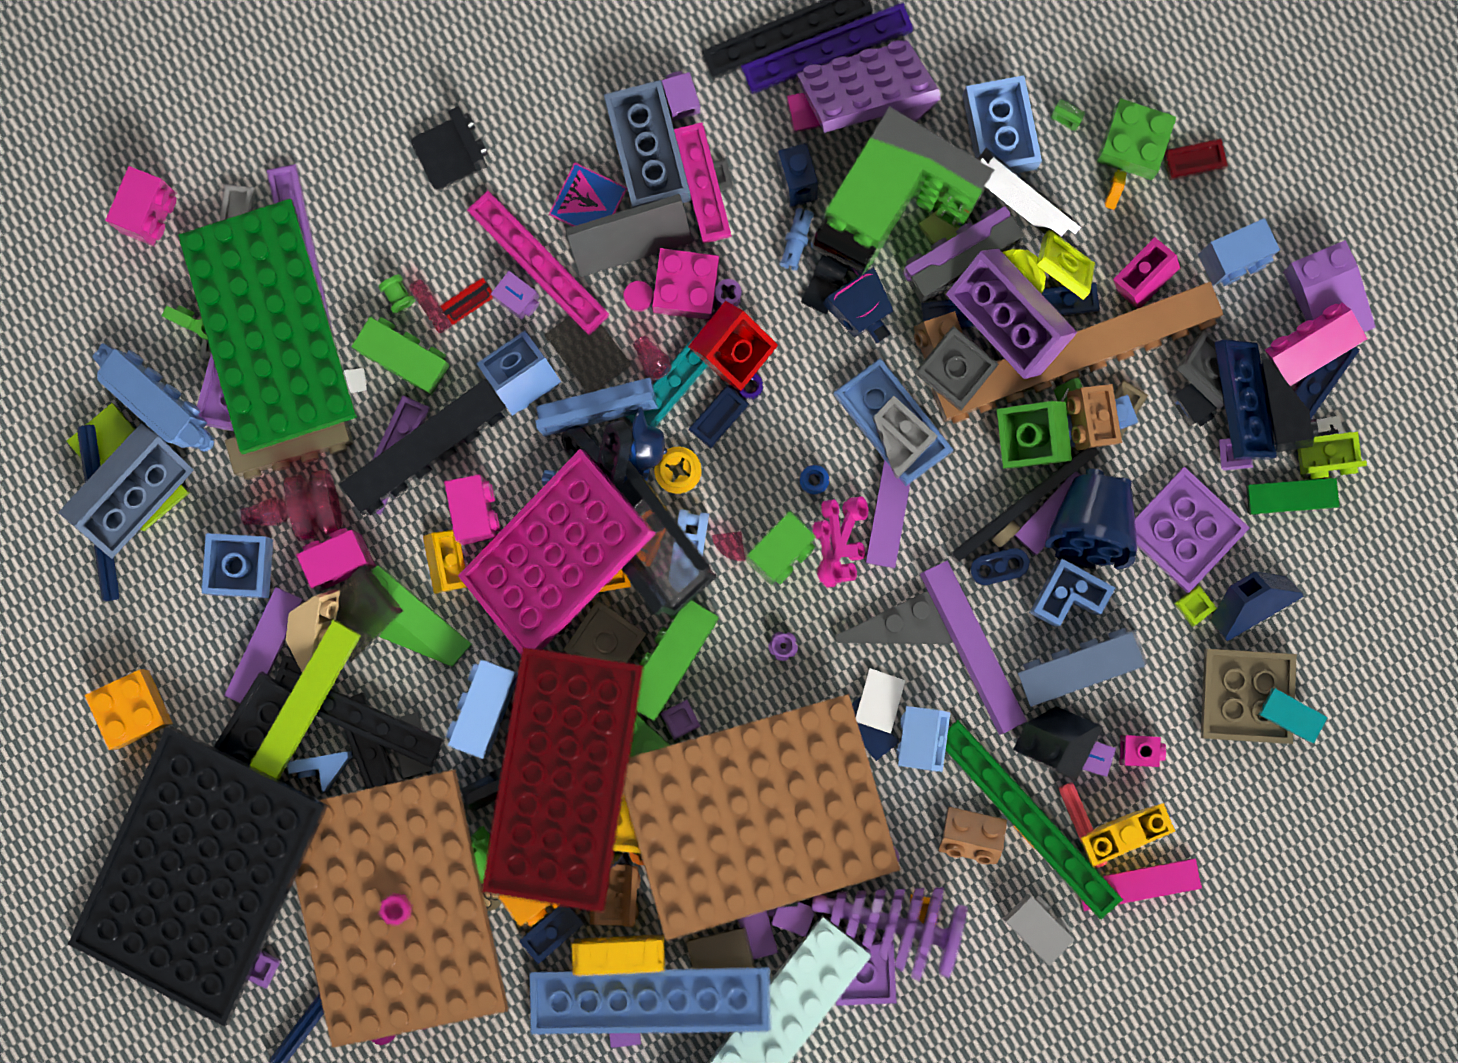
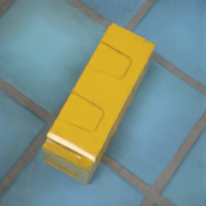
[571,935,665,976]

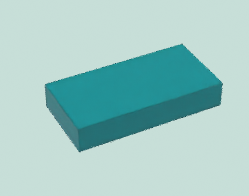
[1258,688,1328,744]

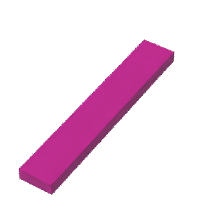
[467,190,610,336]

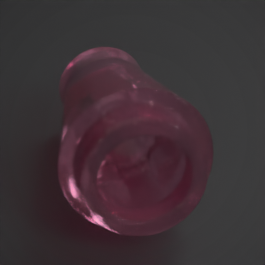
[633,336,672,380]
[241,497,288,526]

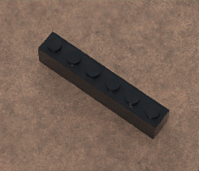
[339,379,507,516]

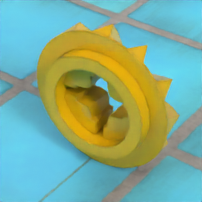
[654,447,702,494]

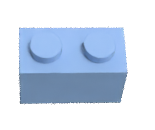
[897,706,950,772]

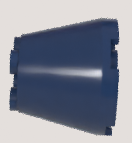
[1045,468,1137,570]

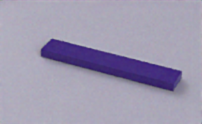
[741,2,914,95]

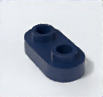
[970,548,1030,586]

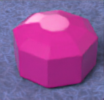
[379,893,412,925]

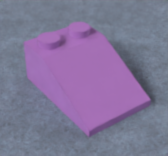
[1283,240,1376,332]

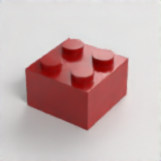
[688,301,778,391]

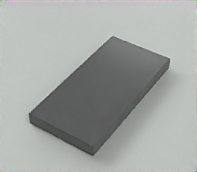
[565,194,693,277]

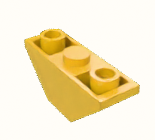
[1080,803,1175,867]

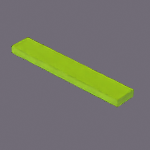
[250,620,361,780]

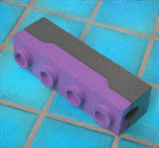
[903,206,1025,303]

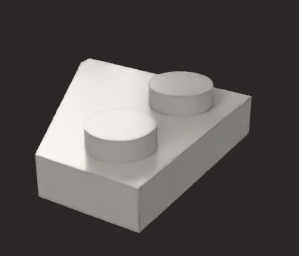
[873,396,938,479]

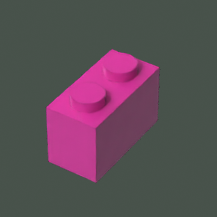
[1113,237,1180,309]

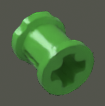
[378,274,416,313]

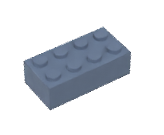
[604,80,691,208]

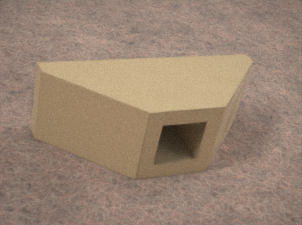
[286,589,340,673]

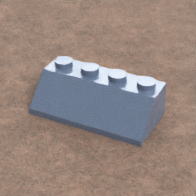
[58,424,194,559]

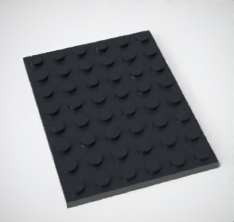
[68,725,328,1027]

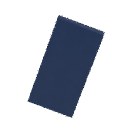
[1215,339,1277,460]

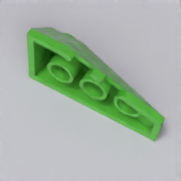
[343,565,472,667]

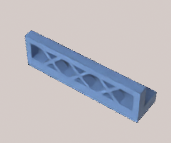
[535,378,658,437]

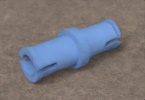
[779,208,814,270]

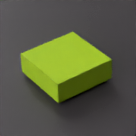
[1174,585,1217,627]

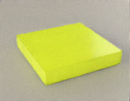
[1037,230,1095,300]

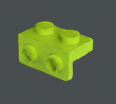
[1297,431,1367,479]

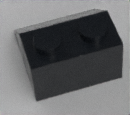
[1013,706,1103,781]

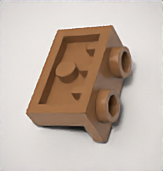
[1067,384,1122,451]

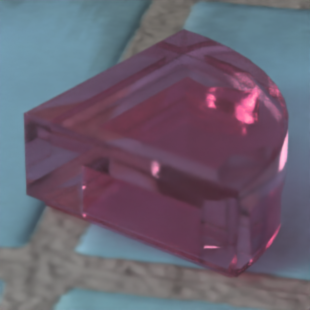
[712,531,745,561]

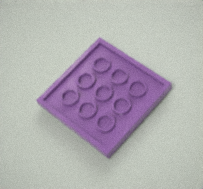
[797,40,940,133]

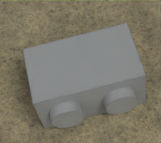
[1003,894,1075,966]

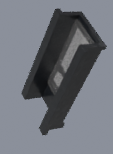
[618,461,718,616]

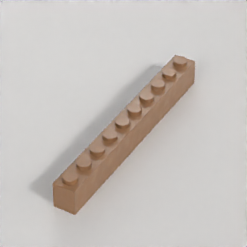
[931,281,1223,424]

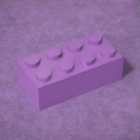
[946,248,1078,379]

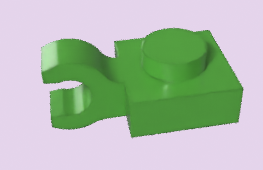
[161,305,208,341]

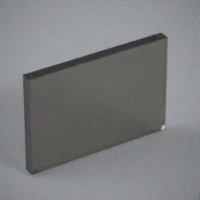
[544,316,632,393]

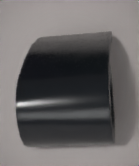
[801,251,851,314]

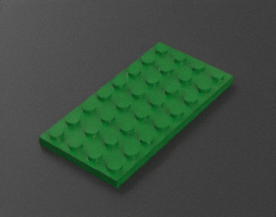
[178,198,358,455]

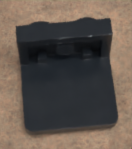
[411,106,489,190]

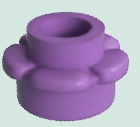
[768,632,798,661]

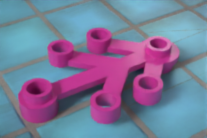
[812,496,868,588]

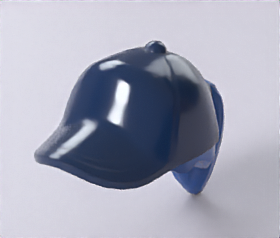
[624,407,667,482]

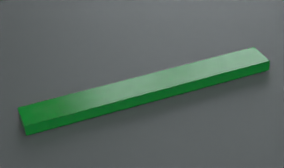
[945,720,1123,920]

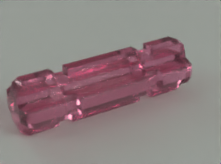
[409,279,452,334]

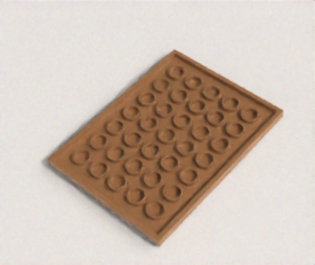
[624,694,900,941]
[295,769,509,1048]

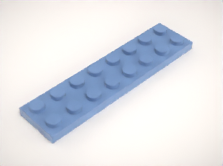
[530,967,771,1034]

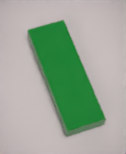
[1246,478,1340,515]

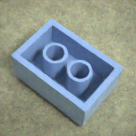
[962,75,1042,173]
[446,660,518,759]

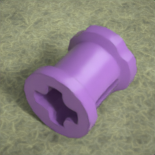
[715,279,742,307]

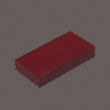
[1164,138,1228,181]

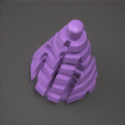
[811,887,968,982]

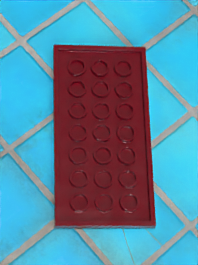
[481,647,644,912]

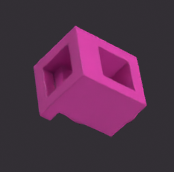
[1119,735,1166,767]

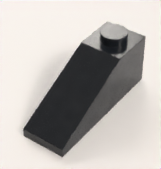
[1262,359,1319,452]

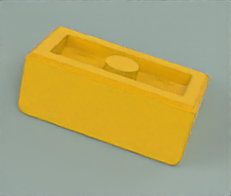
[423,530,467,594]

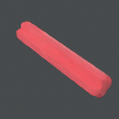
[1059,782,1107,869]

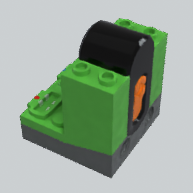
[811,107,995,276]

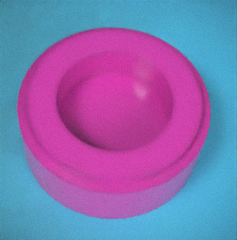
[624,281,653,312]

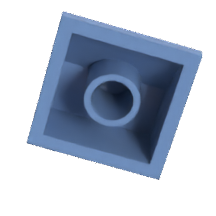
[476,331,561,416]

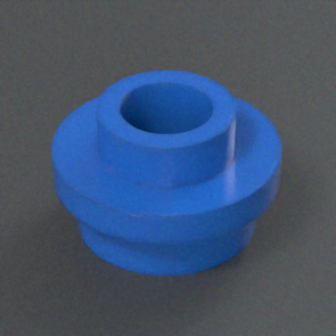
[800,465,829,495]

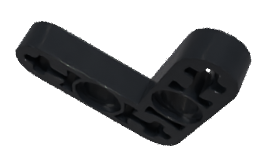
[561,420,633,489]

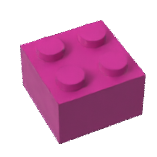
[105,166,177,246]
[652,248,719,320]
[444,475,501,545]
[296,528,376,591]

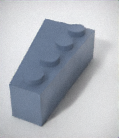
[1018,628,1148,707]

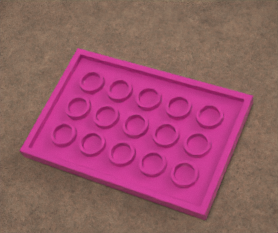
[458,449,656,655]

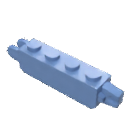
[93,343,215,452]

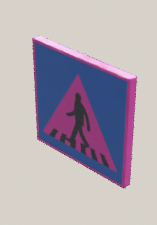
[549,163,627,227]

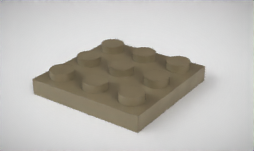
[1201,649,1297,744]

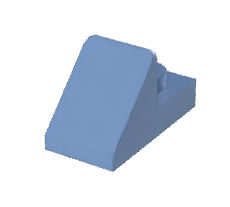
[287,751,353,793]

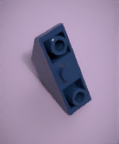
[1210,571,1304,641]

